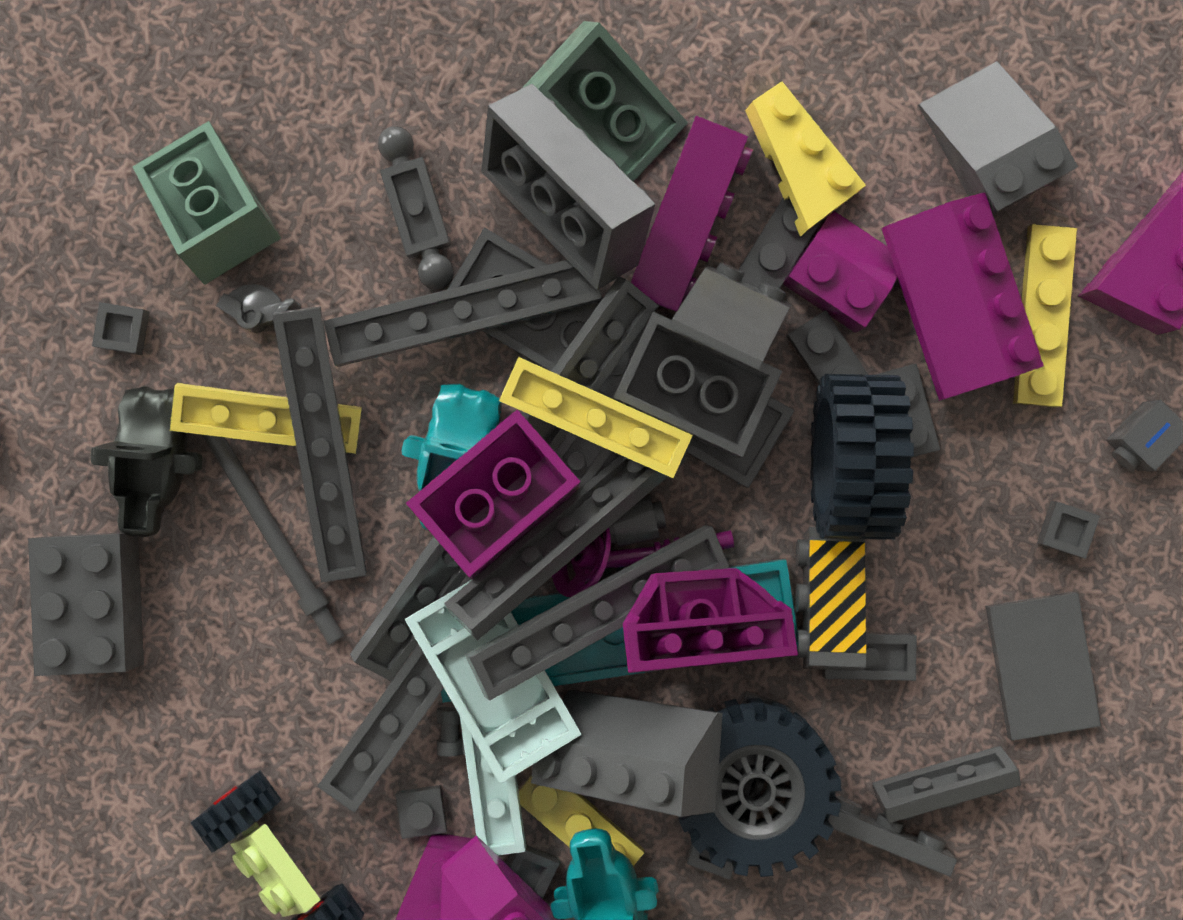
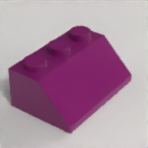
[406,409,581,580]

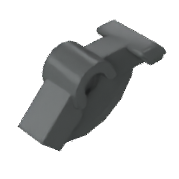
[216,284,301,333]

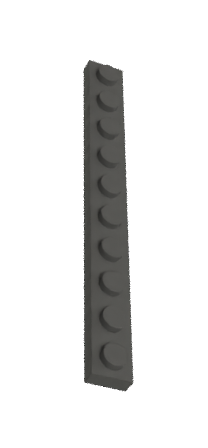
[350,276,659,681]
[317,432,612,813]

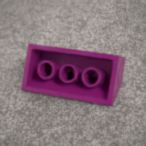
[881,192,1044,401]

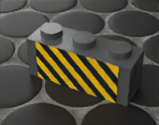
[795,527,866,671]

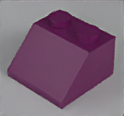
[783,211,897,333]

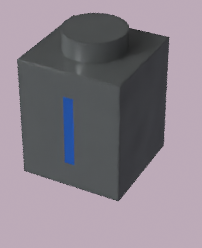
[1106,400,1183,471]

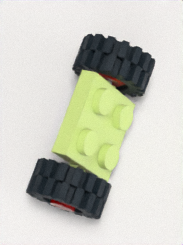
[190,770,364,920]

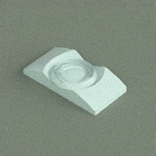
[404,580,582,784]

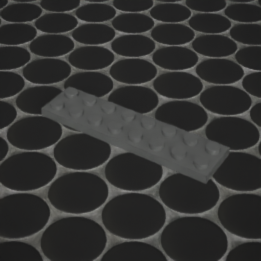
[447,227,794,488]

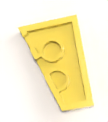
[745,82,866,237]

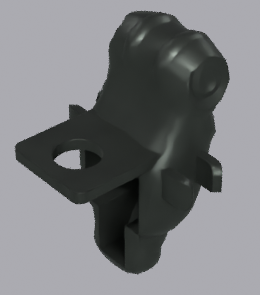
[90,386,203,537]

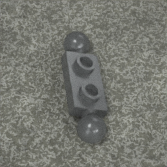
[378,126,454,290]

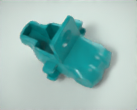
[402,384,502,531]
[550,829,659,920]

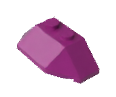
[623,568,798,673]
[439,835,564,920]

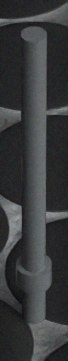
[203,435,344,645]

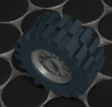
[810,374,914,540]
[678,697,842,877]

